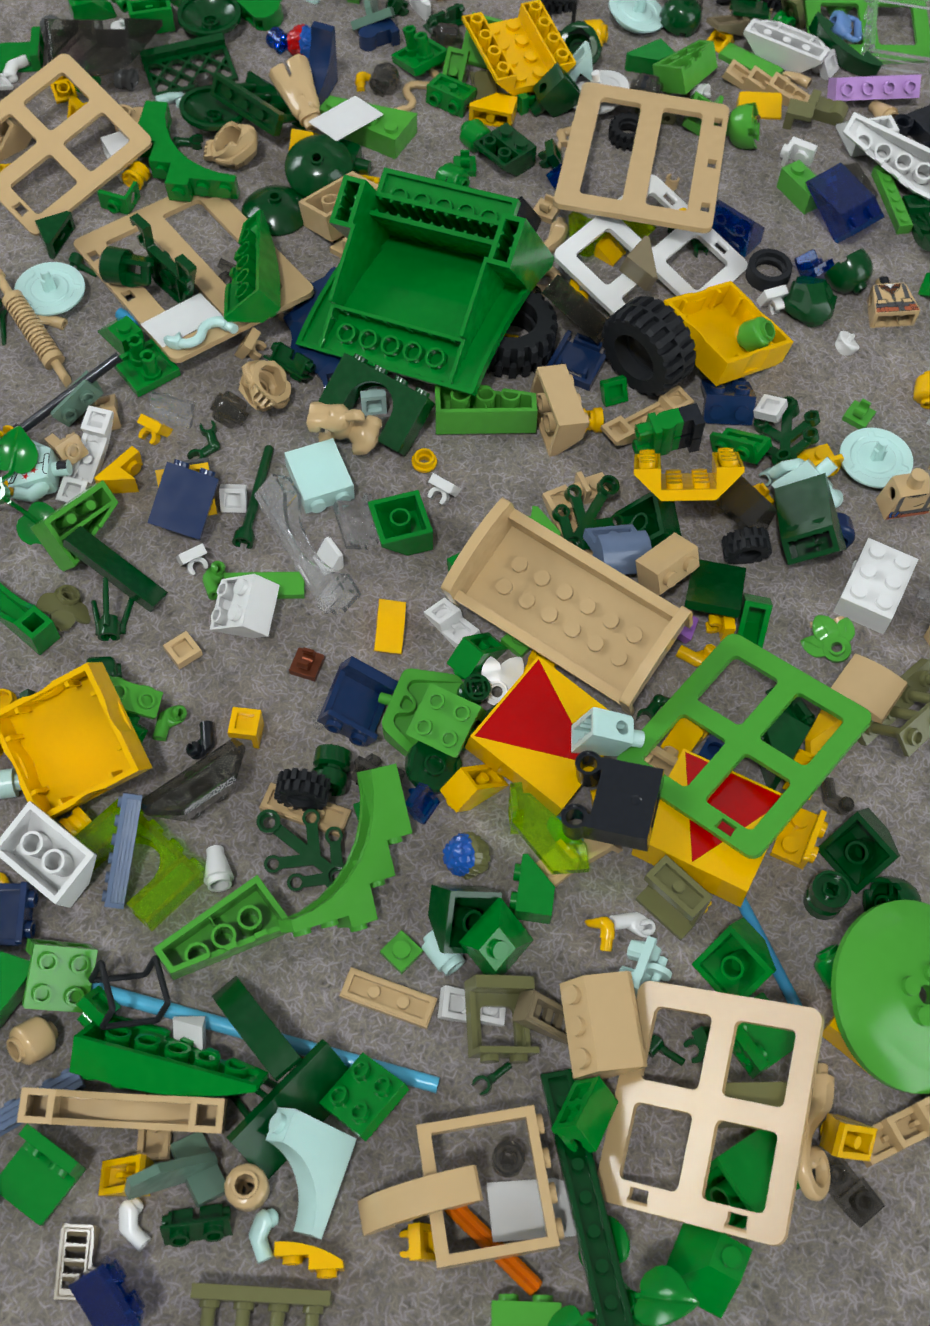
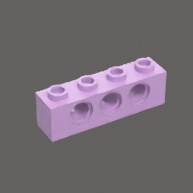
[827,75,921,101]

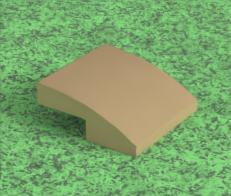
[831,653,907,724]

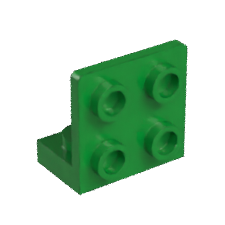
[732,993,796,1080]
[0,1123,86,1226]

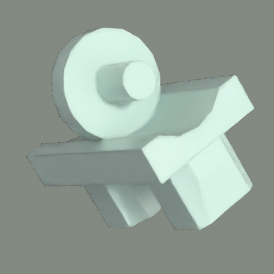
[619,936,672,997]

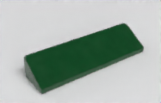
[63,526,168,612]

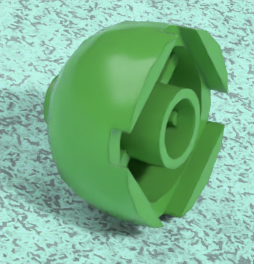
[726,102,760,150]

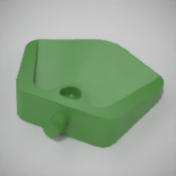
[378,668,463,757]

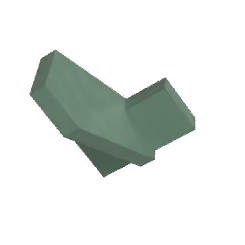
[350,0,395,31]
[124,1132,225,1209]

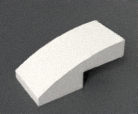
[424,597,480,648]
[437,985,506,1027]

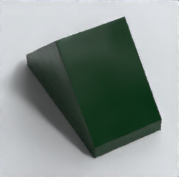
[35,211,75,259]

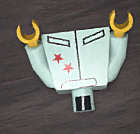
[1,425,72,503]

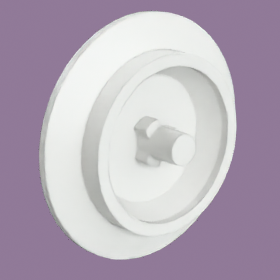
[573,70,629,115]

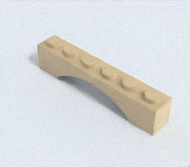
[17,1087,228,1134]

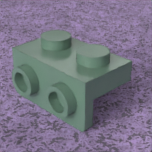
[50,370,104,427]

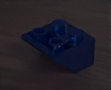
[712,200,765,257]
[68,1255,146,1326]

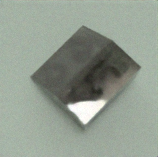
[716,475,777,529]

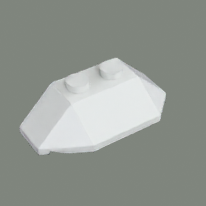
[743,18,830,73]

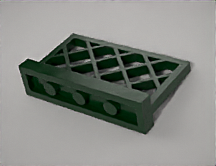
[139,32,238,99]

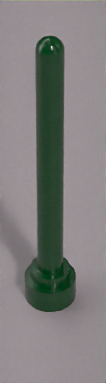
[232,445,274,549]

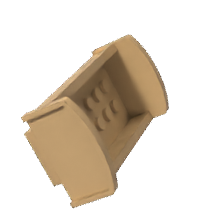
[441,497,693,716]

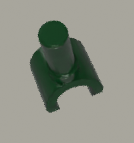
[68,252,97,278]
[648,1035,686,1066]
[472,1061,512,1096]

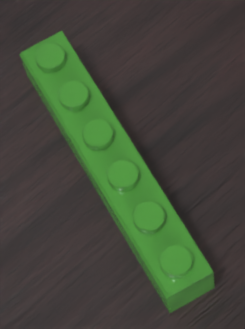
[871,165,913,235]

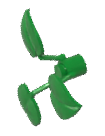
[0,426,55,546]
[547,1215,699,1326]

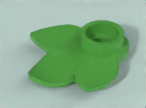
[801,615,855,663]

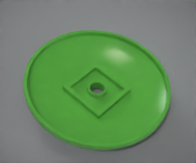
[831,900,930,1094]

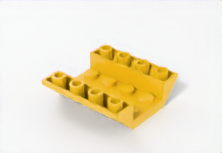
[461,0,576,96]
[634,447,745,501]

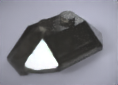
[140,738,246,822]

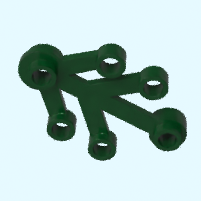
[753,396,820,466]
[552,475,625,550]
[256,809,345,892]

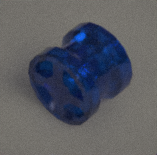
[266,26,288,55]

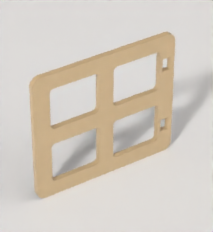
[0,54,152,236]
[597,981,824,1246]

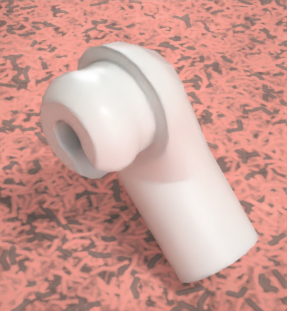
[3,55,29,83]
[609,912,656,938]

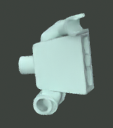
[759,457,843,508]

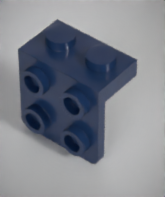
[700,378,756,425]

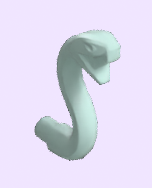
[163,316,239,350]

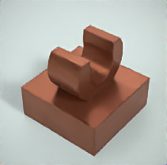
[289,647,325,682]

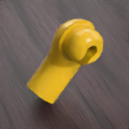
[676,644,716,667]

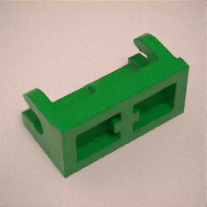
[551,1076,618,1153]

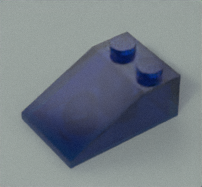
[805,163,885,243]

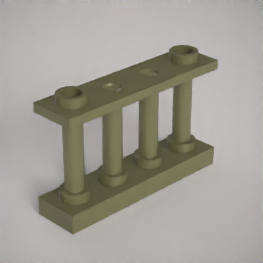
[857,658,930,757]
[190,1283,333,1326]

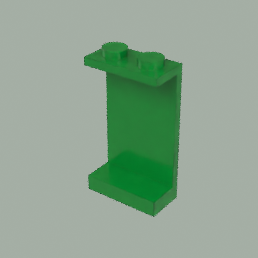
[0,26,45,73]

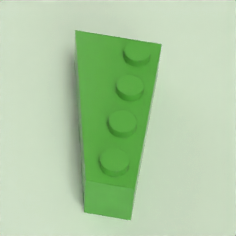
[320,96,417,159]
[435,385,538,435]
[153,875,287,980]

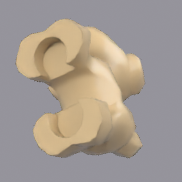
[307,402,382,455]

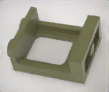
[635,855,713,941]
[464,974,540,1064]

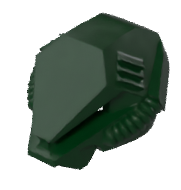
[560,20,602,77]
[783,276,837,327]

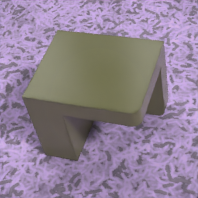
[782,98,816,130]

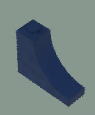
[308,21,338,106]

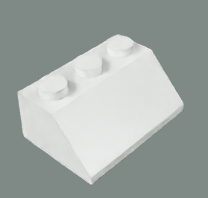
[0,801,97,908]

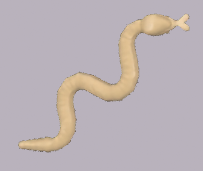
[394,61,445,111]

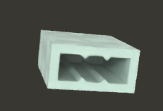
[284,438,355,514]

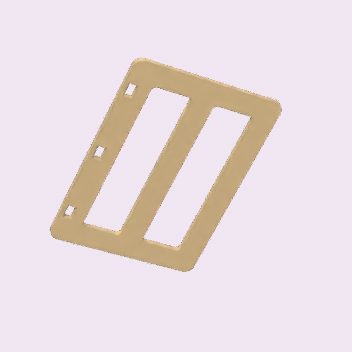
[553,82,729,233]
[74,195,314,363]

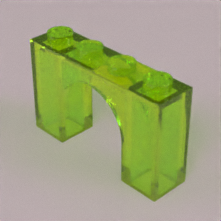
[75,795,205,932]

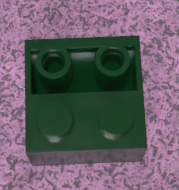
[473,122,537,177]

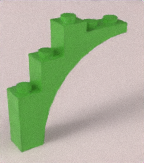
[278,763,412,937]

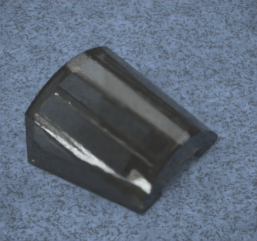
[44,18,163,77]

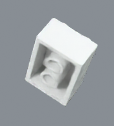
[833,538,919,634]

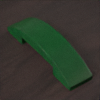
[808,12,883,76]
[902,195,930,252]
[212,976,302,1082]

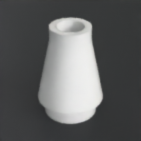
[204,845,234,892]

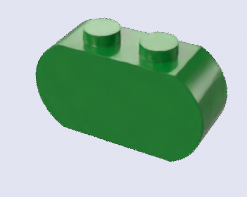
[235,0,284,31]

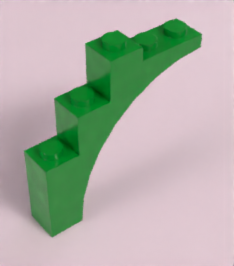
[138,100,240,202]

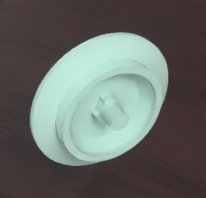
[609,0,663,34]
[14,262,85,316]
[839,428,913,488]

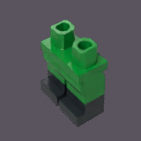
[632,403,705,456]

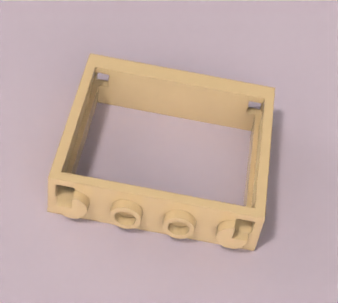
[416,1105,564,1271]

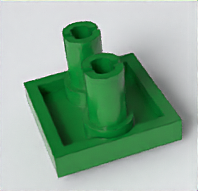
[391,25,447,77]
[114,333,181,398]
[319,1053,410,1142]

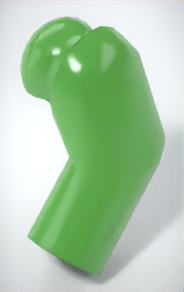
[203,561,226,600]
[152,705,187,742]

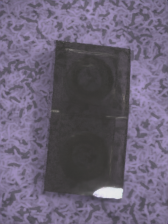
[812,1154,885,1227]

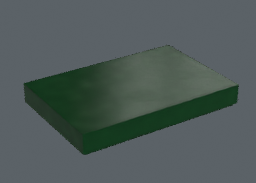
[684,559,746,618]

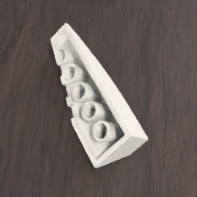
[843,112,930,201]

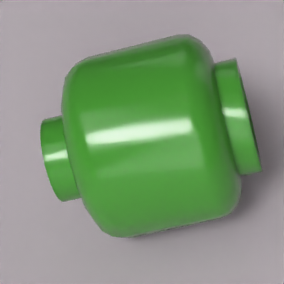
[737,317,775,352]

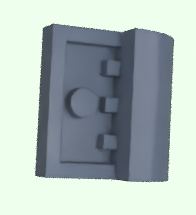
[583,524,652,574]

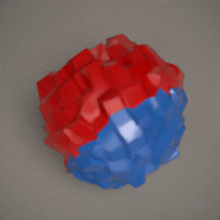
[287,24,311,59]

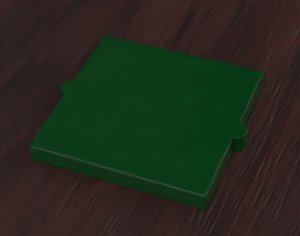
[729,0,770,19]

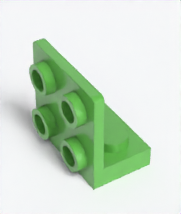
[406,683,487,758]
[22,938,98,1013]

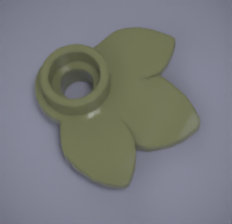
[36,585,91,631]

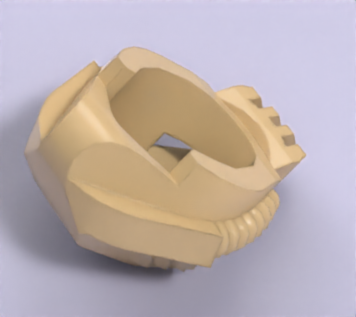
[203,121,258,170]
[238,360,291,412]

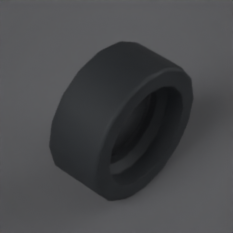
[745,249,793,292]

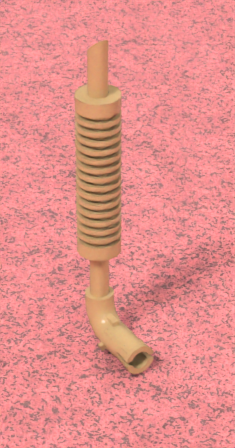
[0,268,72,387]

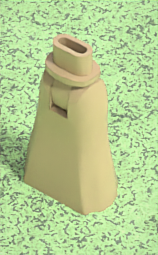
[269,54,321,132]

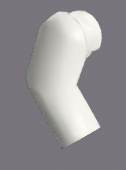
[119,1197,151,1252]

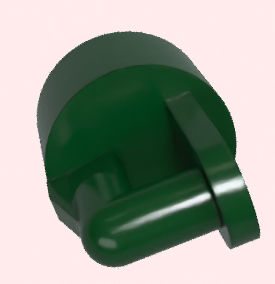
[99,246,155,287]

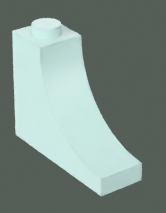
[266,1107,357,1240]

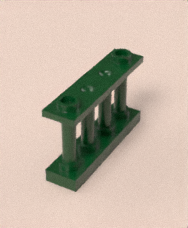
[210,71,306,136]

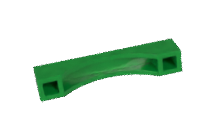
[0,583,61,655]

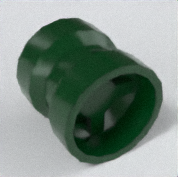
[457,674,491,705]

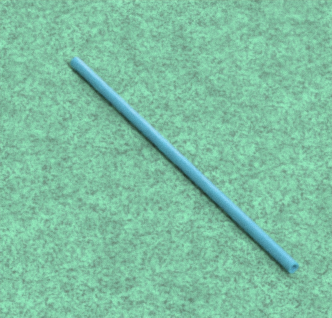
[91,983,440,1093]

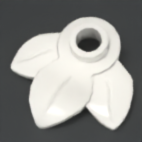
[481,656,524,705]

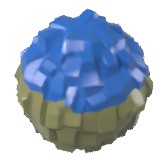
[442,832,491,880]

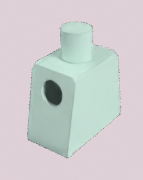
[571,707,645,756]

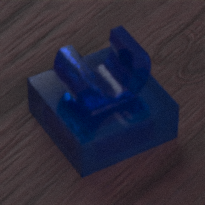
[405,782,440,825]

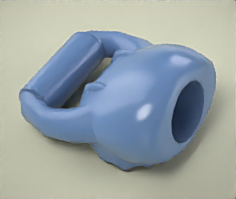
[830,10,862,43]

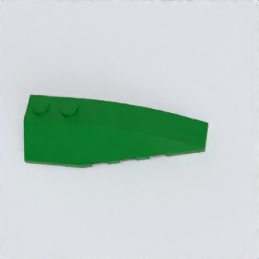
[224,209,280,323]
[69,1015,269,1097]

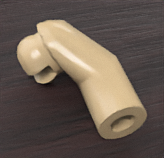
[781,71,812,89]
[37,315,68,330]

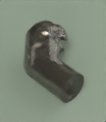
[820,777,855,815]

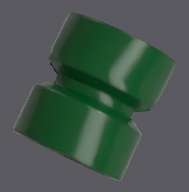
[311,744,352,797]
[803,870,852,920]

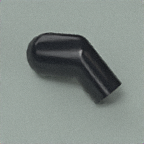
[186,721,215,760]

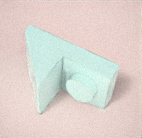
[568,40,593,82]

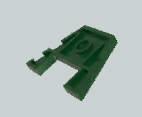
[129,213,197,304]

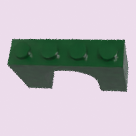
[318,353,435,456]

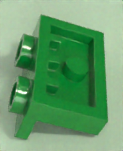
[426,73,477,118]

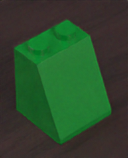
[705,1129,800,1237]

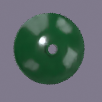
[177,0,241,37]
[179,86,244,132]
[285,134,353,198]
[242,185,304,237]

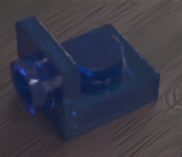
[794,249,835,277]

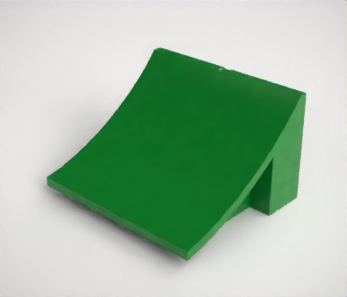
[295,167,555,397]

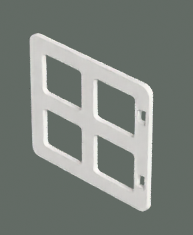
[553,175,748,315]

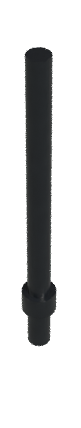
[12,352,123,433]

